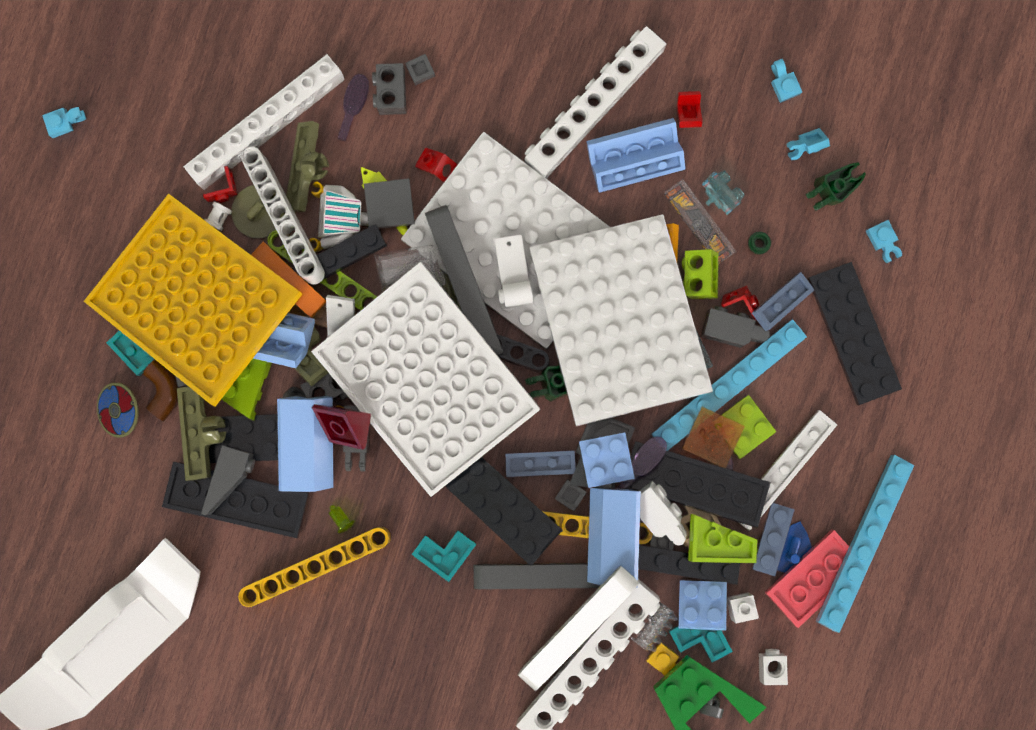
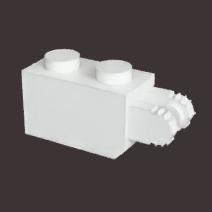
[639,481,687,545]

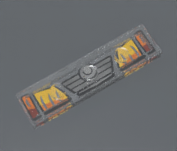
[664,179,736,265]

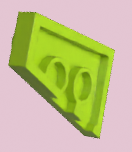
[221,358,272,421]
[688,514,757,563]

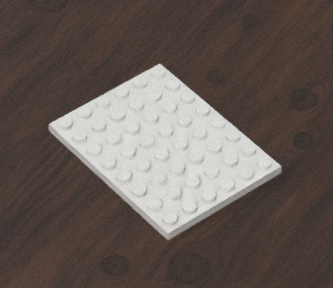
[401,132,610,349]
[529,214,713,426]
[311,262,540,497]

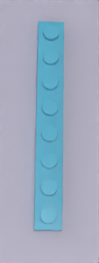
[651,319,807,451]
[816,455,914,633]

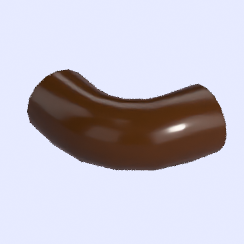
[143,359,180,422]

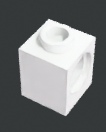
[727,592,759,623]
[759,649,788,685]

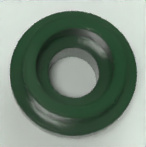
[748,232,771,255]

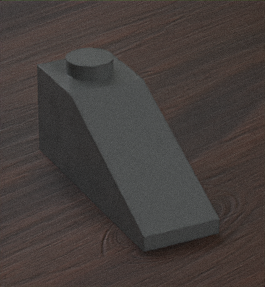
[201,446,255,515]

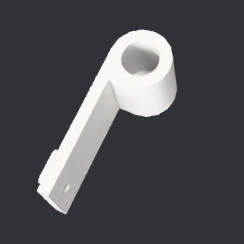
[494,235,533,307]
[326,295,355,339]

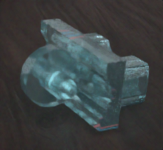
[702,171,745,215]

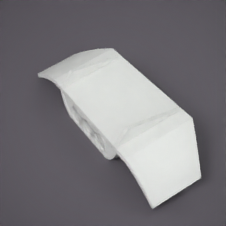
[0,538,201,730]

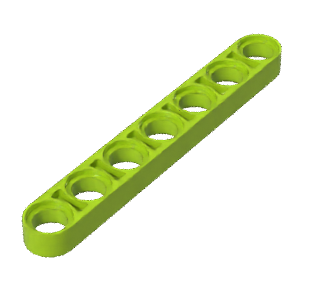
[267,230,377,310]

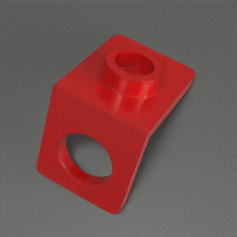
[415,148,458,182]
[203,166,238,203]
[721,285,760,321]

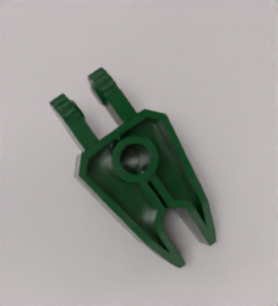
[805,162,866,211]
[525,366,568,402]

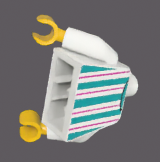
[309,182,368,252]

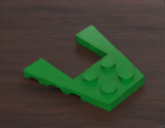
[653,655,766,730]

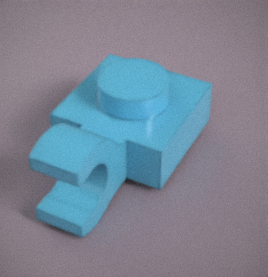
[771,59,802,103]
[42,107,86,138]
[787,128,830,160]

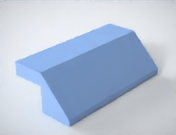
[586,118,685,193]
[253,313,315,368]
[277,396,333,492]
[587,488,641,588]

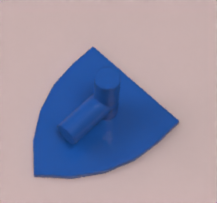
[777,521,811,573]

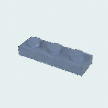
[752,272,814,331]
[505,451,576,477]
[752,503,795,576]

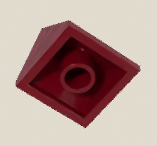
[311,404,371,450]

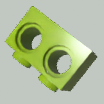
[682,249,719,299]

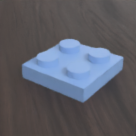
[579,433,635,488]
[678,580,727,631]

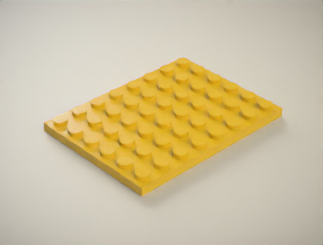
[84,194,302,407]

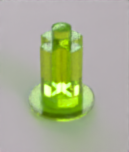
[329,505,355,534]

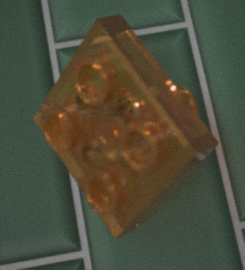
[682,406,745,468]

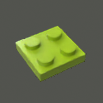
[711,395,776,459]

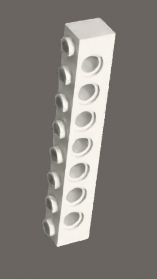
[525,26,666,179]
[183,54,345,190]
[516,579,660,730]

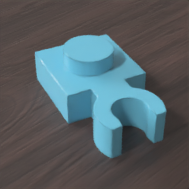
[866,220,902,263]

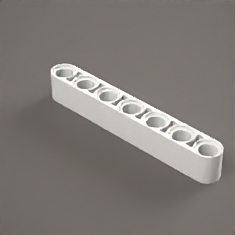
[241,147,325,284]
[518,566,639,691]

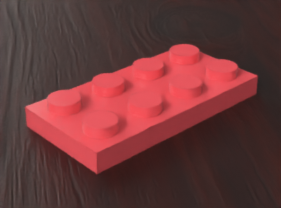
[765,530,849,628]

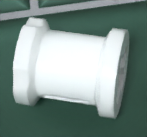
[204,202,232,231]

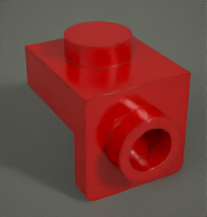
[676,91,703,128]

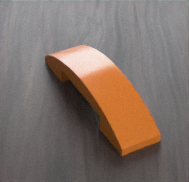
[251,241,326,318]

